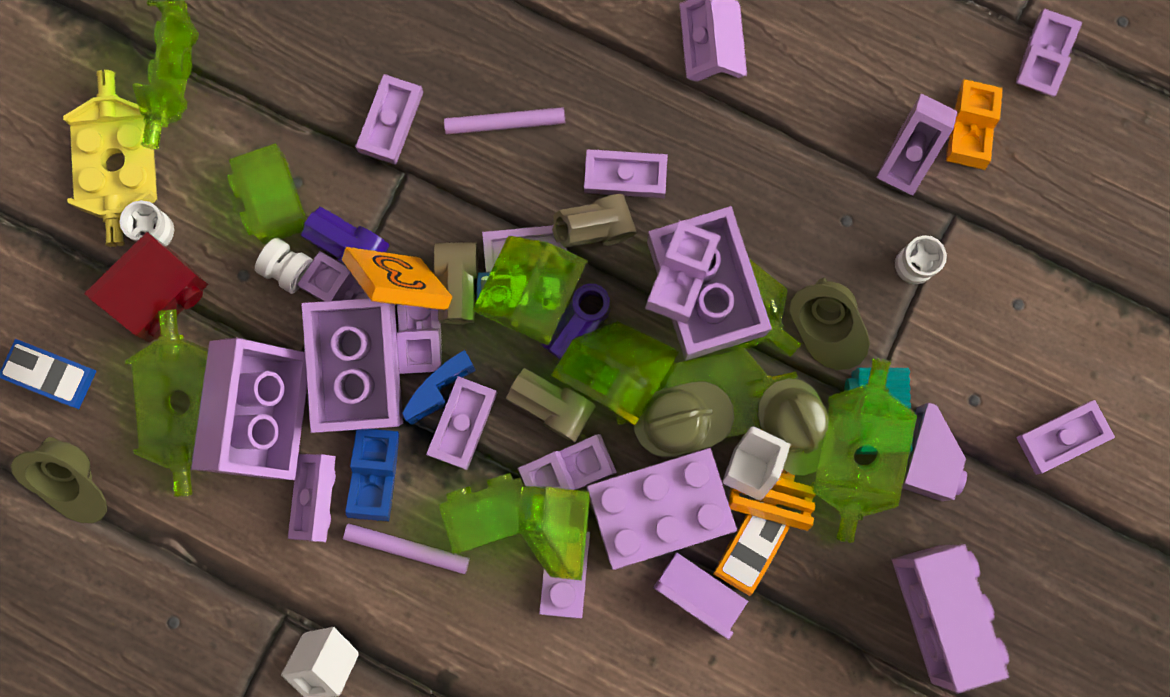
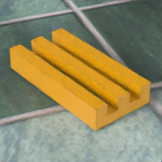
[728,477,817,531]

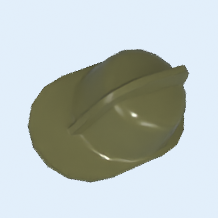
[789,277,870,370]
[757,378,835,476]
[634,381,734,457]
[11,437,107,523]

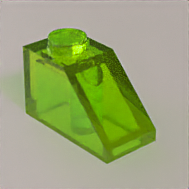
[518,486,590,580]

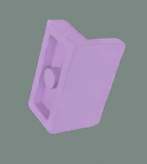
[680,0,747,82]
[653,553,748,639]

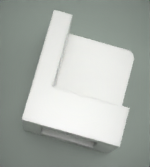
[722,427,791,501]
[281,627,358,697]

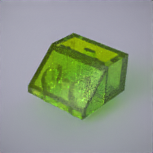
[473,235,588,346]
[551,321,679,425]

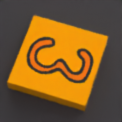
[342,247,453,310]

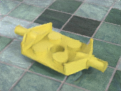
[63,70,157,247]

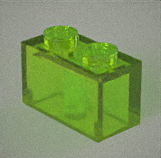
[228,143,307,245]
[438,473,537,554]

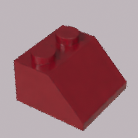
[84,232,209,343]

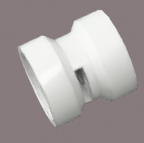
[119,200,174,246]
[895,235,947,285]
[255,238,313,294]

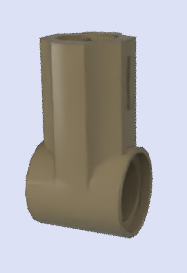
[552,194,637,248]
[434,242,478,325]
[506,368,596,442]

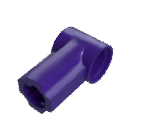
[301,206,390,265]
[541,284,610,366]

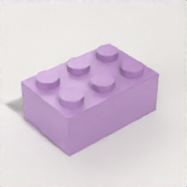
[647,206,772,361]
[302,299,403,433]
[191,338,307,480]
[586,448,737,570]
[892,545,1009,693]

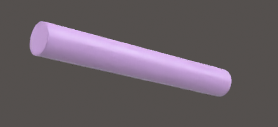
[444,107,565,135]
[343,523,470,574]

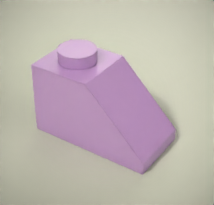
[877,94,957,196]
[894,403,967,501]

